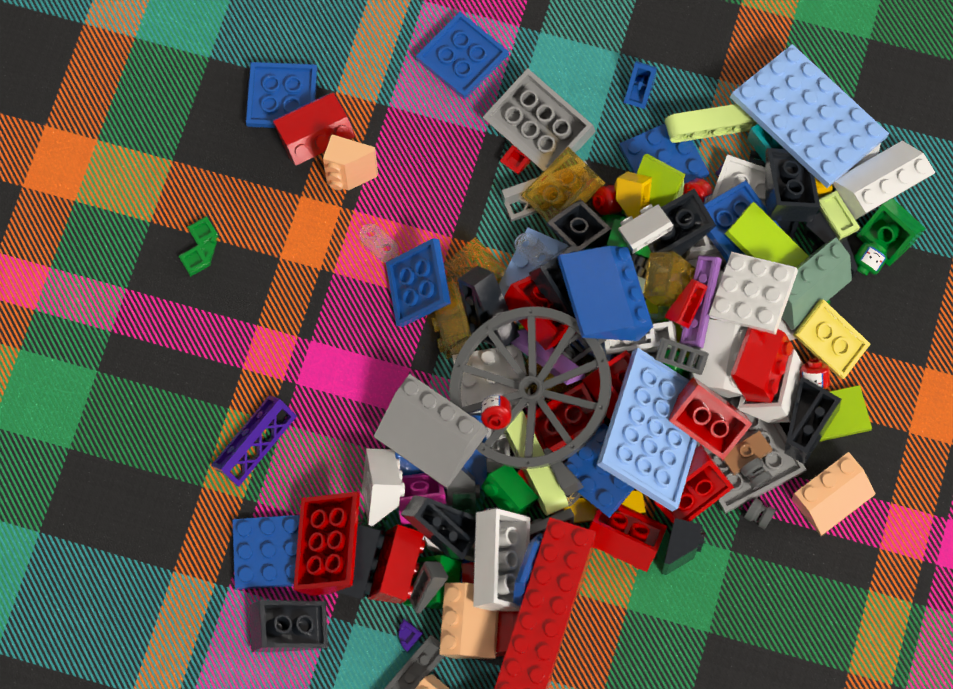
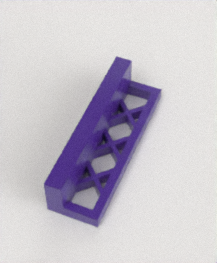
[211,395,297,487]

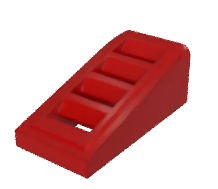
[664,279,708,329]

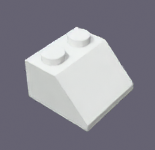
[618,204,673,254]

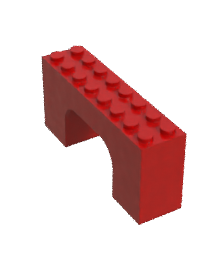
[495,518,596,689]

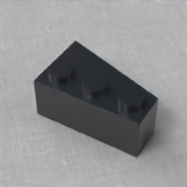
[458,266,520,348]
[784,377,842,465]
[400,496,476,560]
[337,520,386,599]

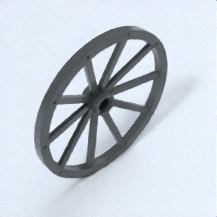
[449,307,612,469]

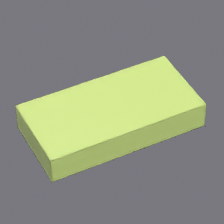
[819,191,860,240]

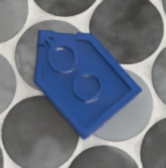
[513,534,543,606]

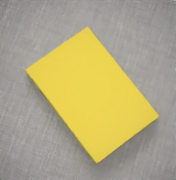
[793,299,870,379]

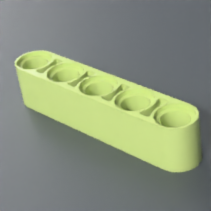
[664,104,758,143]
[504,410,568,516]

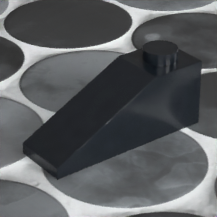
[803,211,858,278]

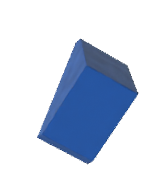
[624,61,657,109]

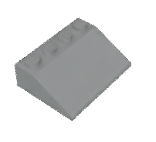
[482,68,596,174]
[373,374,489,488]

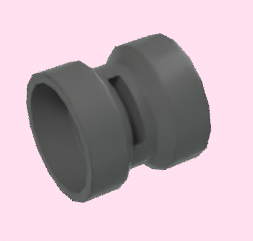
[740,457,772,490]
[744,498,776,530]

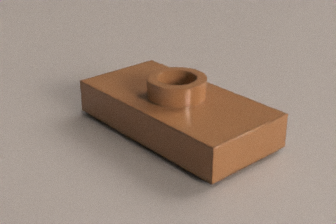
[723,431,773,476]

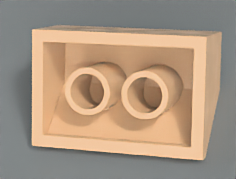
[323,135,378,190]
[791,452,875,536]
[439,583,499,659]

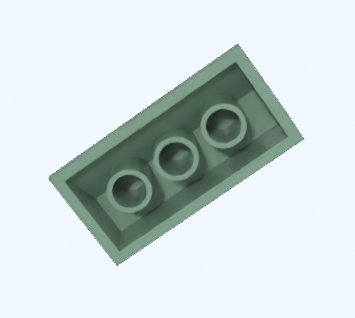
[782,237,852,330]

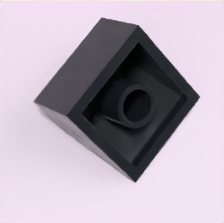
[547,199,611,251]
[662,518,706,575]

